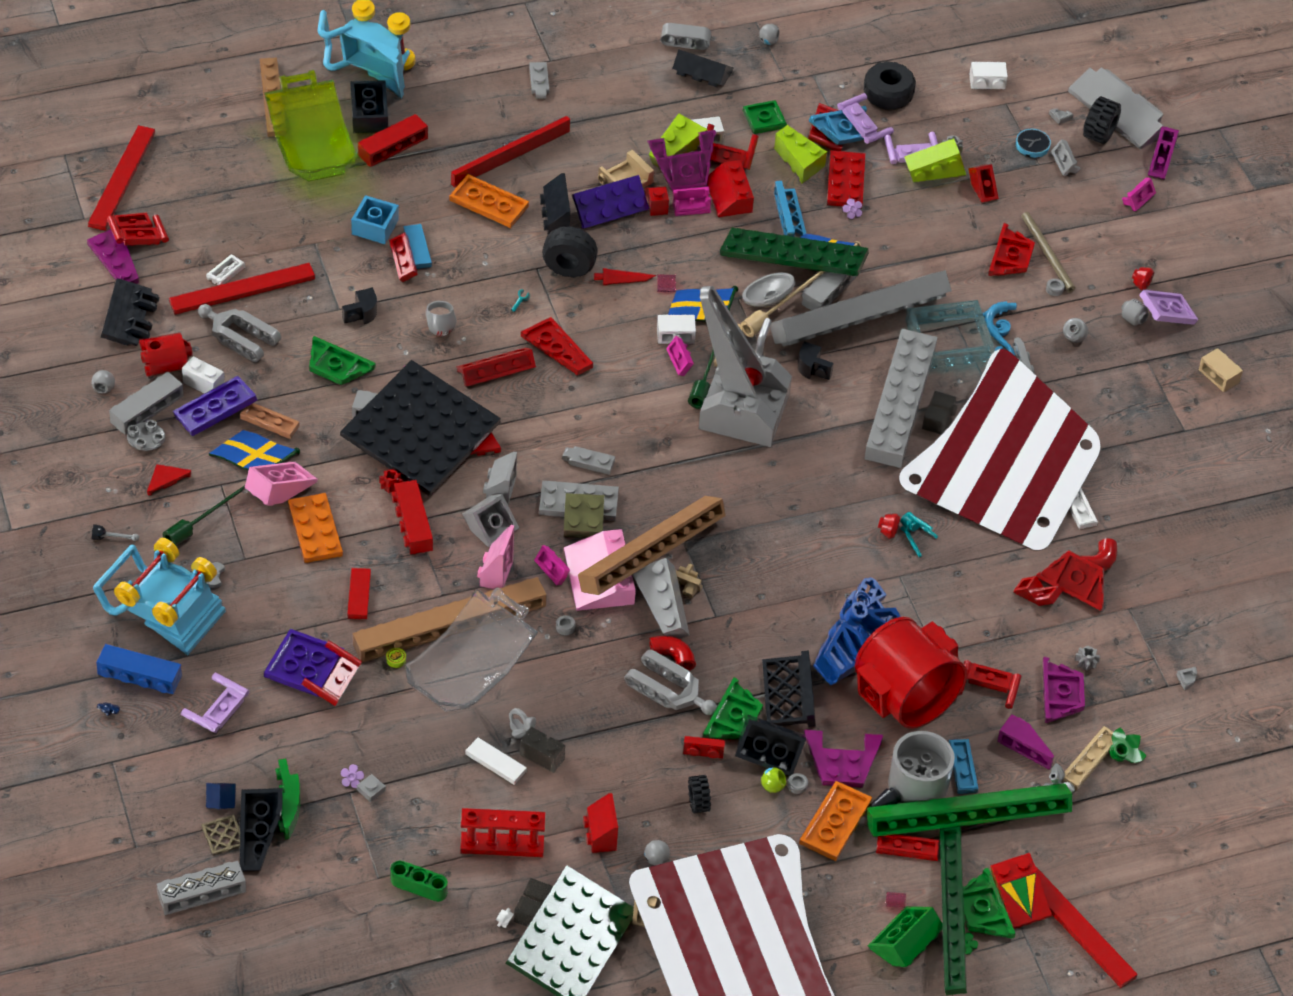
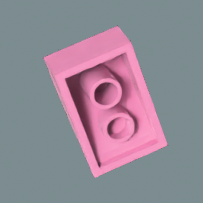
[245,462,318,506]
[477,525,514,590]

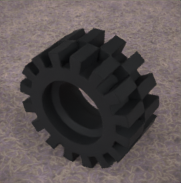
[688,775,711,813]

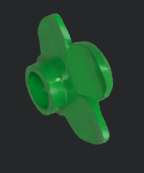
[1109,727,1146,763]

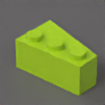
[649,113,708,168]
[774,125,827,184]
[904,138,966,182]

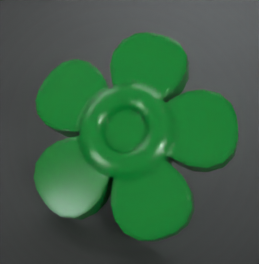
[965,933,978,955]

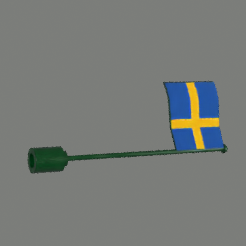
[668,286,739,409]
[162,430,300,547]

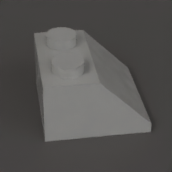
[483,452,517,505]
[462,494,519,547]

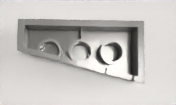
[633,558,690,639]

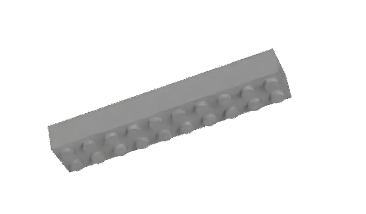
[770,270,952,346]

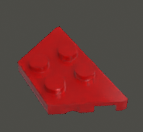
[988,223,1035,276]
[1036,550,1104,611]

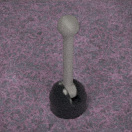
[91,524,139,541]

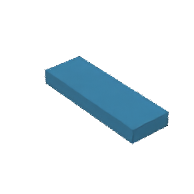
[403,224,432,269]
[948,739,978,794]

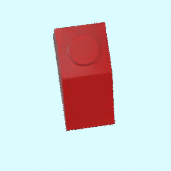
[968,164,999,203]
[644,187,669,216]

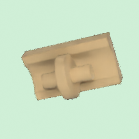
[676,563,703,598]

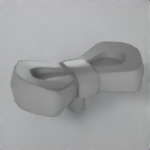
[205,562,225,589]

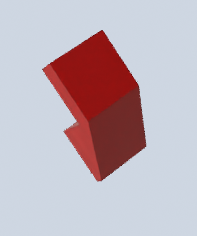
[1014,576,1062,606]

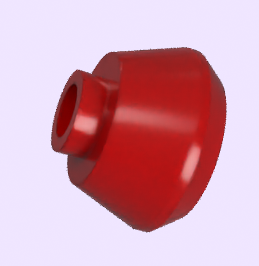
[1132,267,1154,291]
[878,514,900,539]

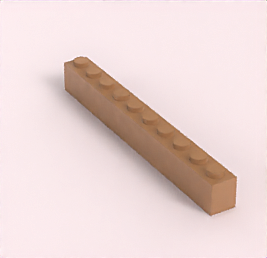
[578,496,726,595]
[353,577,547,663]

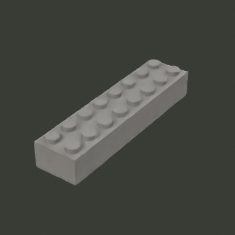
[865,329,938,468]

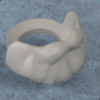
[509,708,536,739]

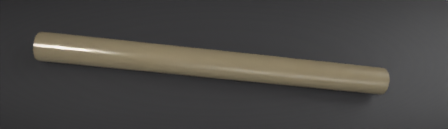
[1021,212,1075,293]

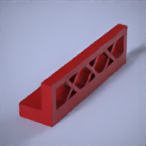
[456,347,536,387]

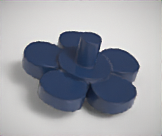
[97,702,120,716]

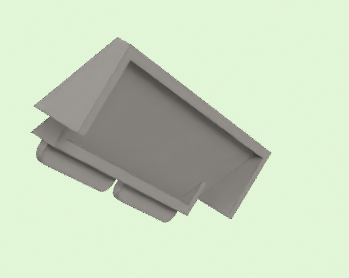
[1068,67,1163,150]

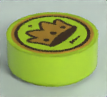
[386,648,406,668]

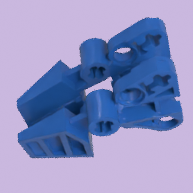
[813,577,901,685]

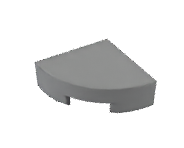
[1049,108,1074,125]
[1176,667,1197,690]

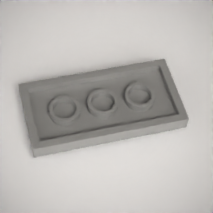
[539,480,619,521]

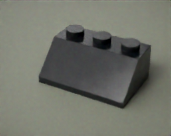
[672,49,734,88]
[540,173,571,235]
[735,715,806,776]

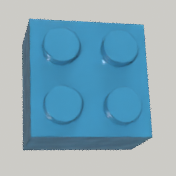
[351,195,399,244]

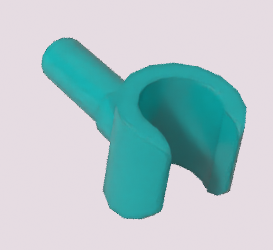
[511,289,530,312]

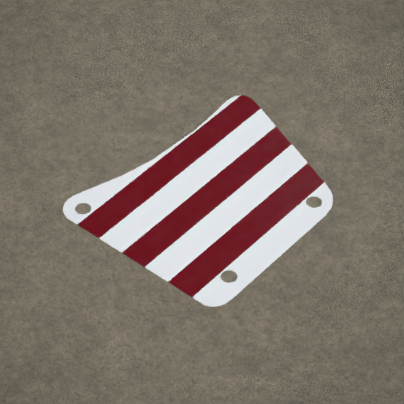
[899,349,1100,550]
[629,834,835,996]

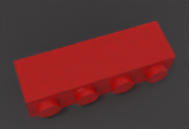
[358,114,428,167]
[391,480,433,555]

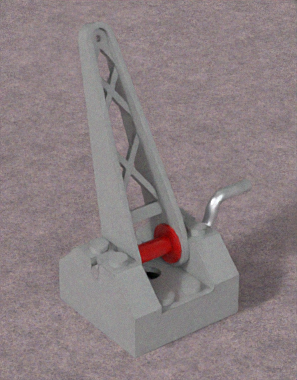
[698,286,792,447]

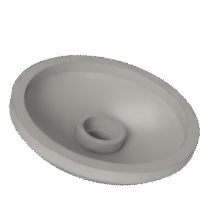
[742,273,795,307]

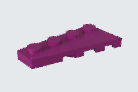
[87,229,139,284]

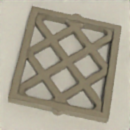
[201,814,240,856]

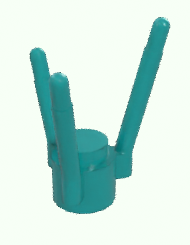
[900,512,938,557]

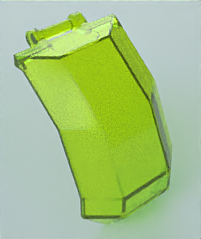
[264,70,359,182]

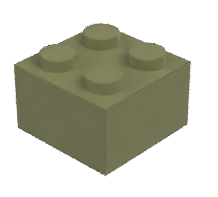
[563,493,604,538]

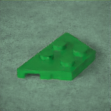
[309,336,376,385]
[702,677,763,739]
[963,868,1016,939]

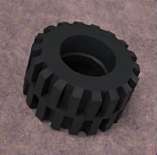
[1083,96,1121,144]

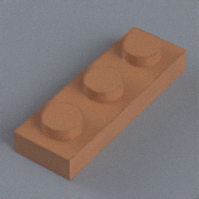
[240,403,300,439]

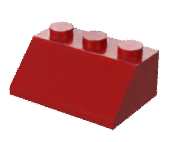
[707,160,754,217]

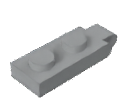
[529,62,549,99]
[1013,337,1034,373]
[562,446,615,475]

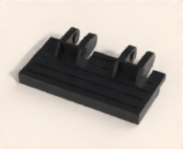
[100,278,160,346]

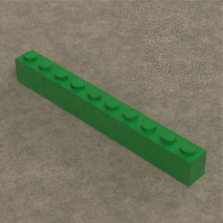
[867,783,1072,837]

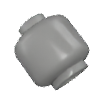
[1121,298,1149,326]
[1063,318,1088,343]

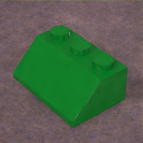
[867,906,943,967]

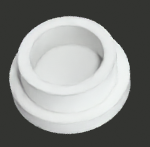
[496,908,514,928]

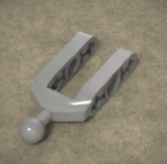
[198,304,282,362]
[624,649,717,715]

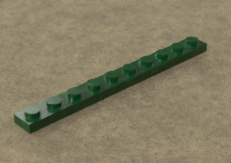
[940,826,967,995]

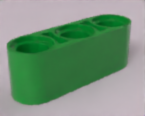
[390,860,448,902]

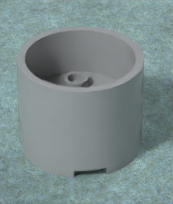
[888,731,955,803]

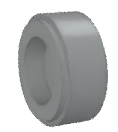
[1046,279,1065,296]
[556,615,576,635]
[787,773,808,794]

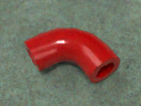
[1080,538,1118,572]
[649,636,696,671]

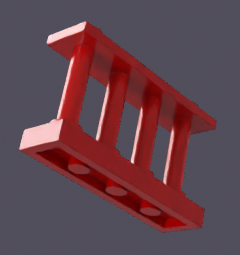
[460,808,545,857]

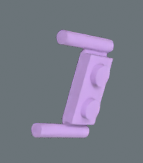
[837,93,894,144]
[884,132,938,164]
[181,672,249,733]

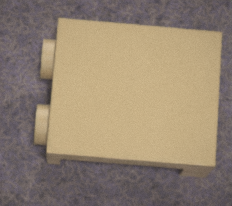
[598,150,654,188]

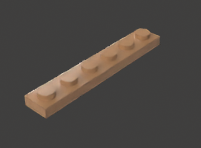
[260,57,285,137]

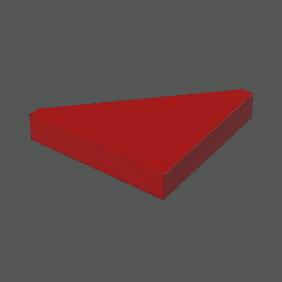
[147,464,191,496]

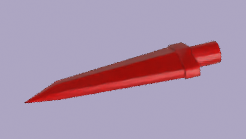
[594,268,657,285]

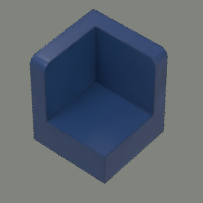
[206,783,236,809]

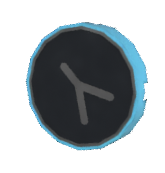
[1016,129,1051,158]

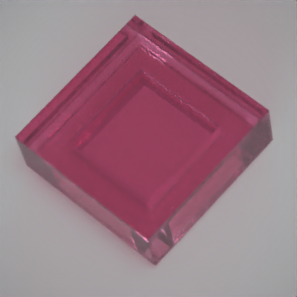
[657,274,676,292]

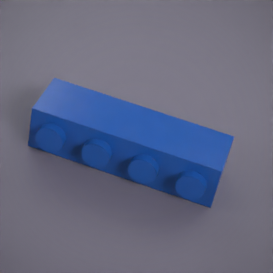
[96,644,182,694]

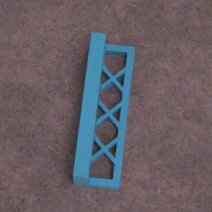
[774,181,806,237]

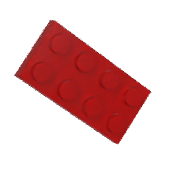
[827,150,866,208]

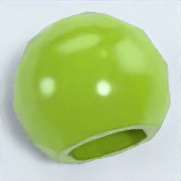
[761,768,786,793]

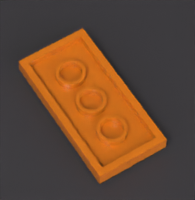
[449,174,529,228]
[288,493,343,563]
[799,781,872,861]

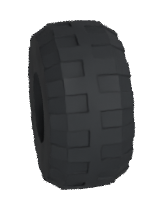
[863,61,916,110]
[542,226,598,278]

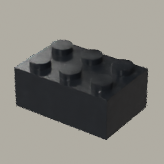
[350,80,388,133]

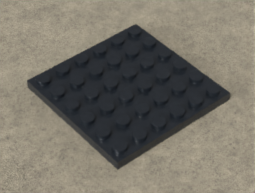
[340,360,501,495]

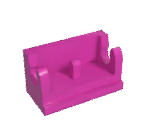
[672,187,711,216]

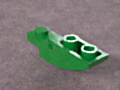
[275,758,300,840]

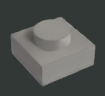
[357,774,386,802]

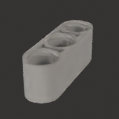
[660,23,711,50]

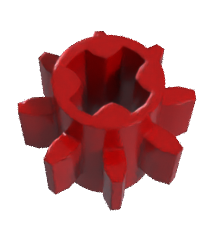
[379,469,403,493]

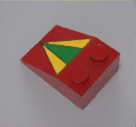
[990,853,1052,929]

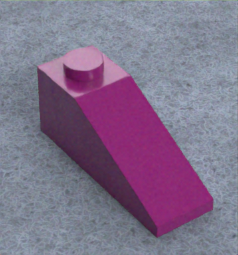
[1148,126,1179,180]
[997,714,1054,770]

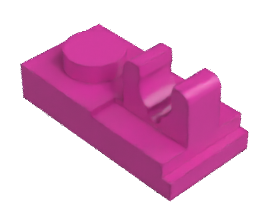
[1122,178,1156,211]
[666,336,694,376]
[534,545,571,585]

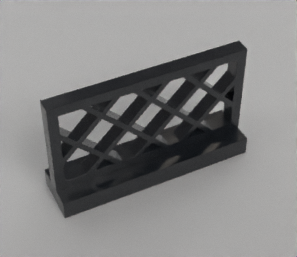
[762,650,816,727]

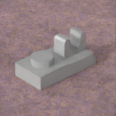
[1051,139,1081,176]

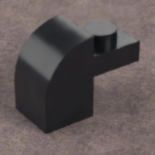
[342,287,377,325]
[798,341,834,380]

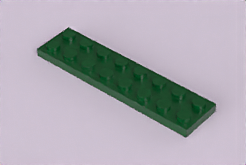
[720,228,869,276]

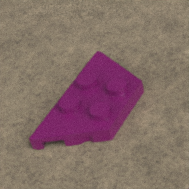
[1042,657,1085,723]

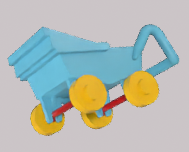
[318,0,416,99]
[93,538,226,656]

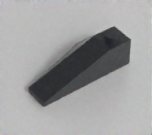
[239,788,283,872]

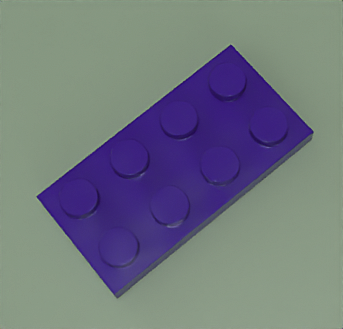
[572,175,649,229]
[173,376,258,436]

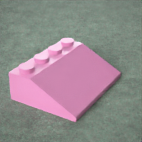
[564,529,635,611]

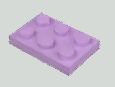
[1140,290,1198,325]

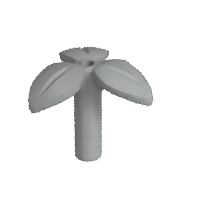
[1043,763,1075,793]

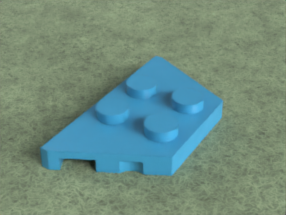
[809,106,867,145]

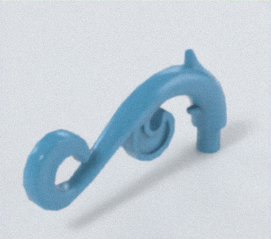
[980,301,1017,356]

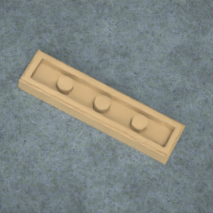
[1061,726,1113,791]

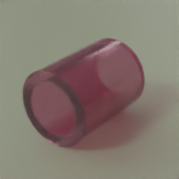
[886,892,906,908]

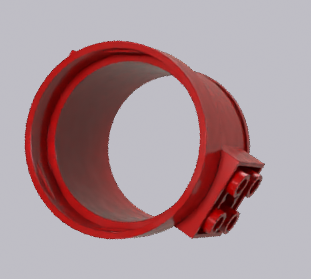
[855,616,967,729]

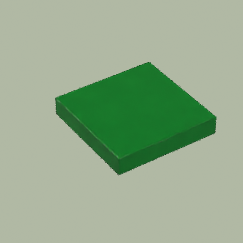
[742,100,787,134]

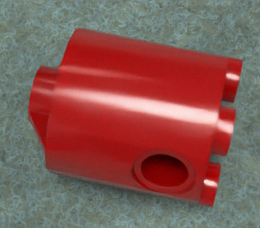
[139,332,193,377]

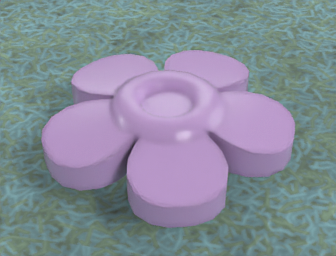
[842,199,862,219]
[341,764,364,788]

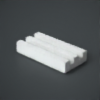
[206,254,245,285]

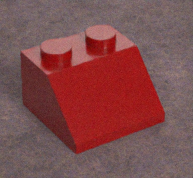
[583,793,618,853]

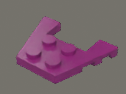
[647,130,716,191]
[804,730,883,788]

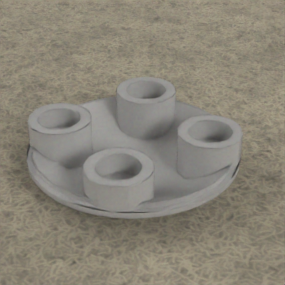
[127,420,165,451]

